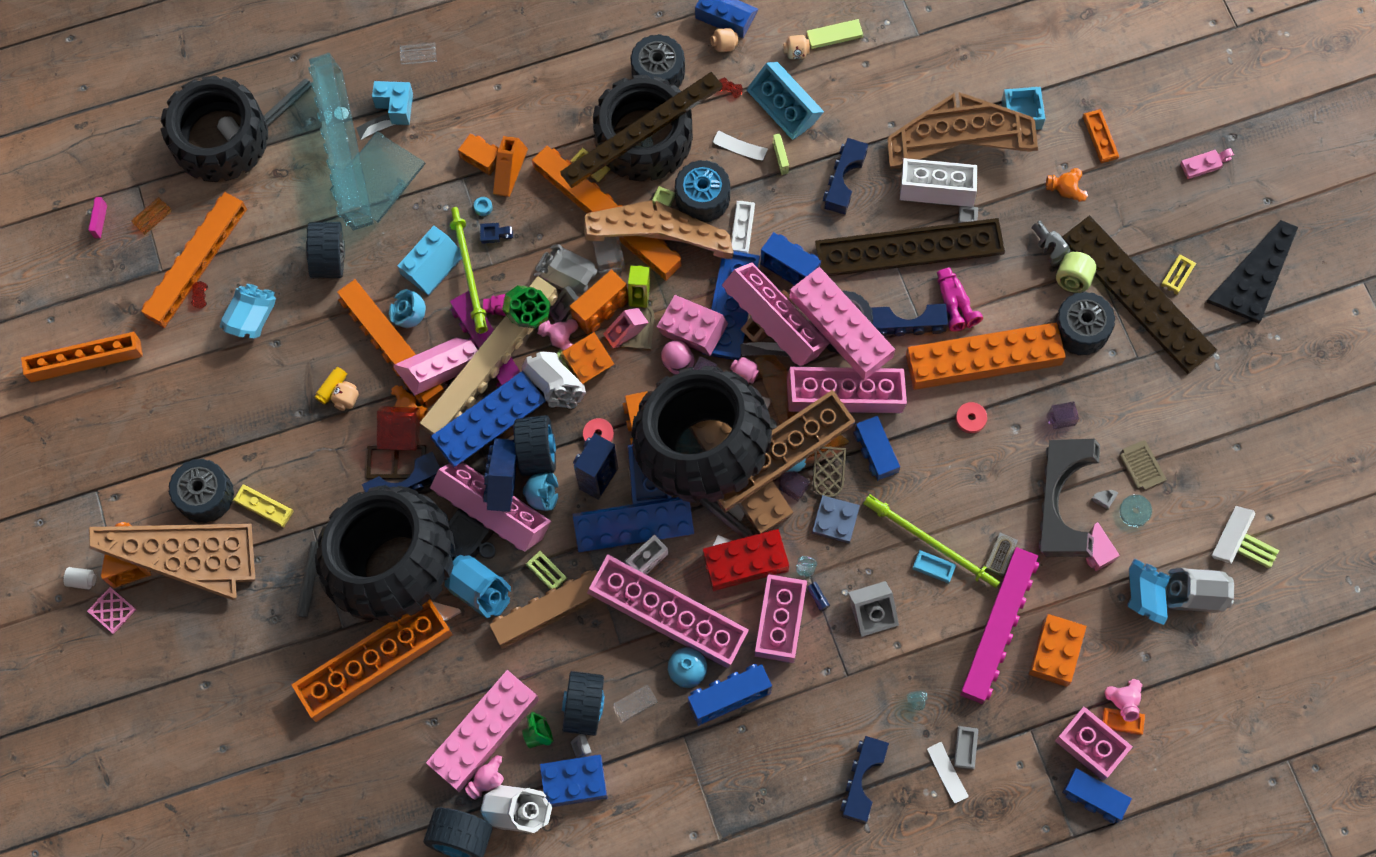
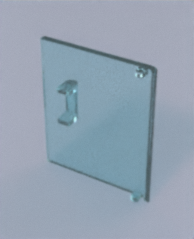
[329,132,426,223]

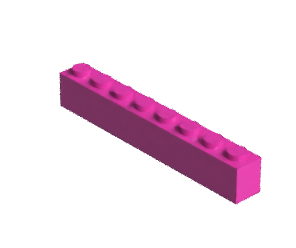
[960,547,1039,704]

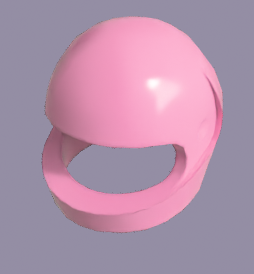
[661,340,694,375]

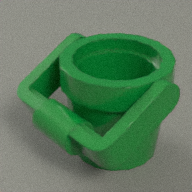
[522,712,554,748]

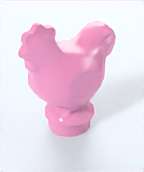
[538,319,578,351]
[1104,679,1143,721]
[465,755,504,800]

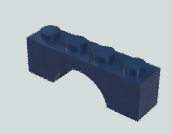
[823,138,869,215]
[871,304,948,337]
[362,451,440,493]
[840,736,889,824]

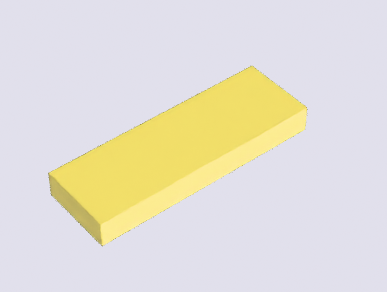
[233,484,294,528]

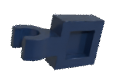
[480,223,513,244]

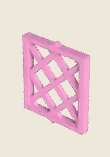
[87,587,136,634]

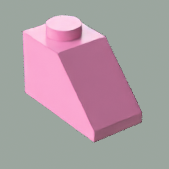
[603,308,649,348]
[1086,522,1120,571]

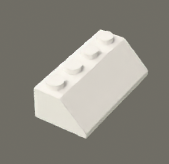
[900,158,977,207]

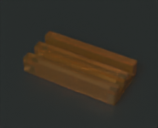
[131,197,172,235]

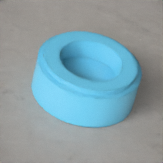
[474,197,493,216]

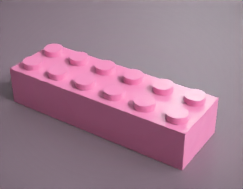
[722,263,830,367]
[789,267,895,380]
[787,367,907,413]
[430,462,551,552]
[426,670,539,792]

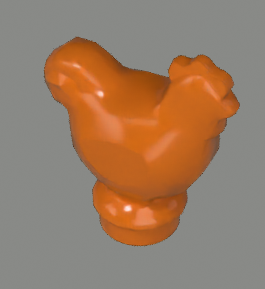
[1046,168,1088,202]
[386,385,428,422]

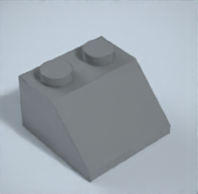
[848,581,899,637]

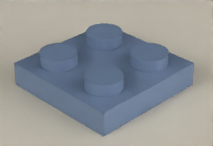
[812,495,860,543]

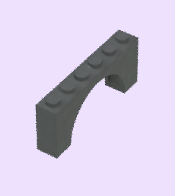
[1039,438,1100,557]

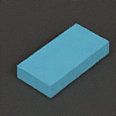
[912,550,957,584]

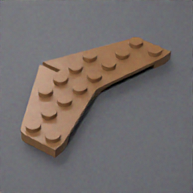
[888,92,1038,170]
[583,200,734,259]

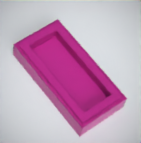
[88,197,107,239]

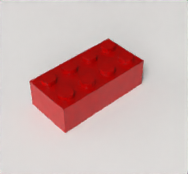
[703,529,789,591]

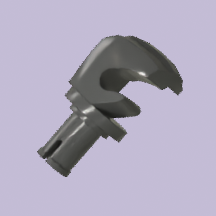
[1031,221,1070,267]

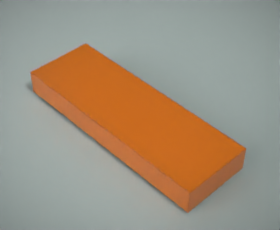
[1083,109,1119,163]

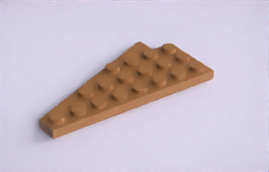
[89,524,255,600]

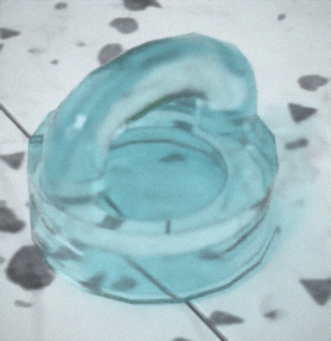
[796,556,817,576]
[907,691,928,710]

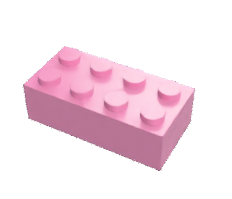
[755,574,807,663]

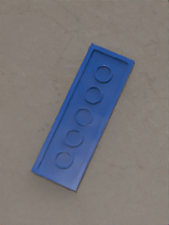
[703,251,760,360]
[430,371,546,468]
[572,497,694,552]

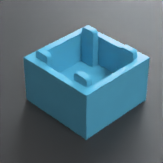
[1001,87,1045,130]

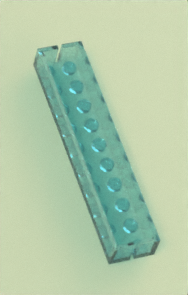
[308,53,374,231]

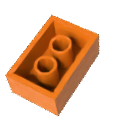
[570,269,629,335]
[1028,614,1087,687]

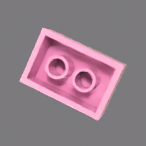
[657,295,728,356]
[1055,707,1133,781]

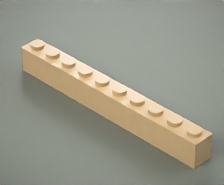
[420,276,558,435]

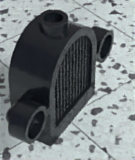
[442,508,496,561]

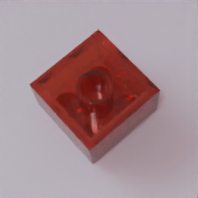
[377,406,420,451]

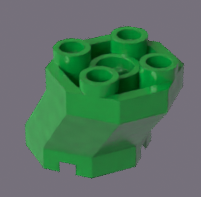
[502,285,551,328]

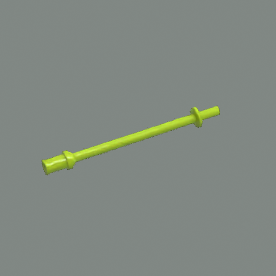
[450,207,488,334]
[863,494,1000,588]

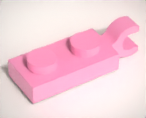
[1180,148,1234,179]

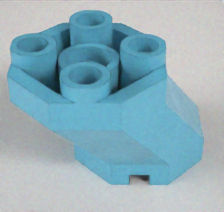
[220,284,276,338]

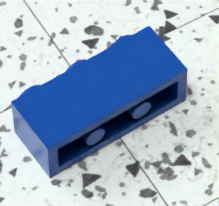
[853,416,900,481]
[1062,768,1132,823]

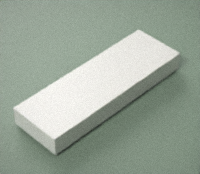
[731,201,755,253]
[1212,506,1255,564]

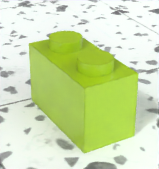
[628,266,650,308]

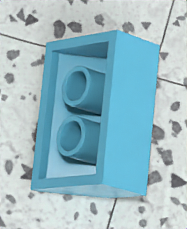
[397,226,462,296]

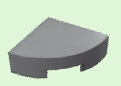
[1091,490,1118,510]

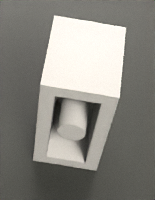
[626,535,668,574]

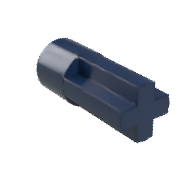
[807,582,830,611]

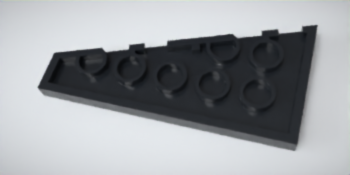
[1206,220,1298,324]

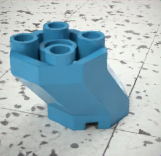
[444,555,511,618]
[1127,558,1170,625]

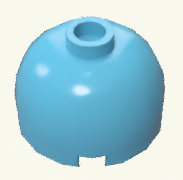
[389,289,426,328]
[523,473,558,511]
[668,647,707,688]

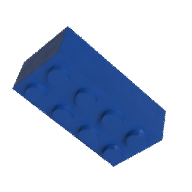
[688,664,772,726]

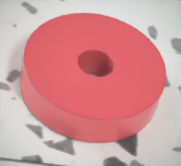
[956,402,987,433]
[583,418,614,442]

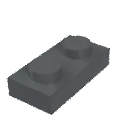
[549,286,579,323]

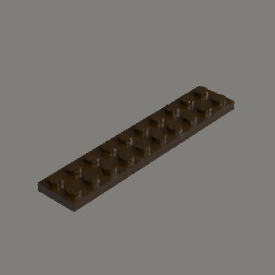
[1062,215,1217,374]
[815,218,1005,276]

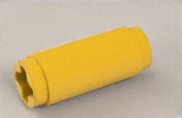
[314,367,347,405]

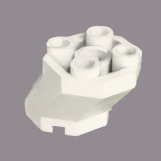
[522,352,586,409]
[480,785,552,833]

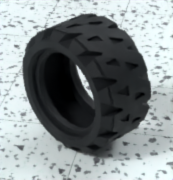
[593,75,693,181]
[161,76,268,182]

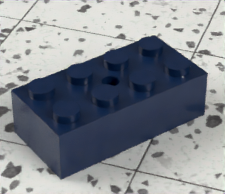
[573,433,619,500]
[483,438,517,512]

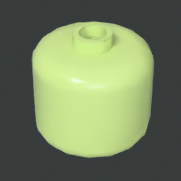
[1056,252,1096,293]

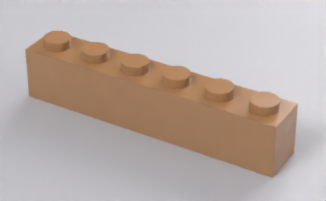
[489,570,598,649]

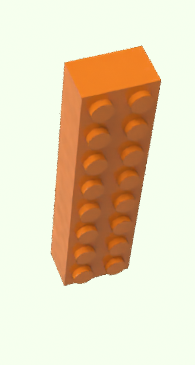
[906,322,1066,390]
[291,599,453,722]

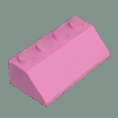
[394,337,478,395]

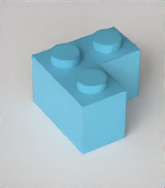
[372,81,413,125]

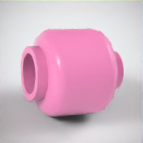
[730,357,759,384]

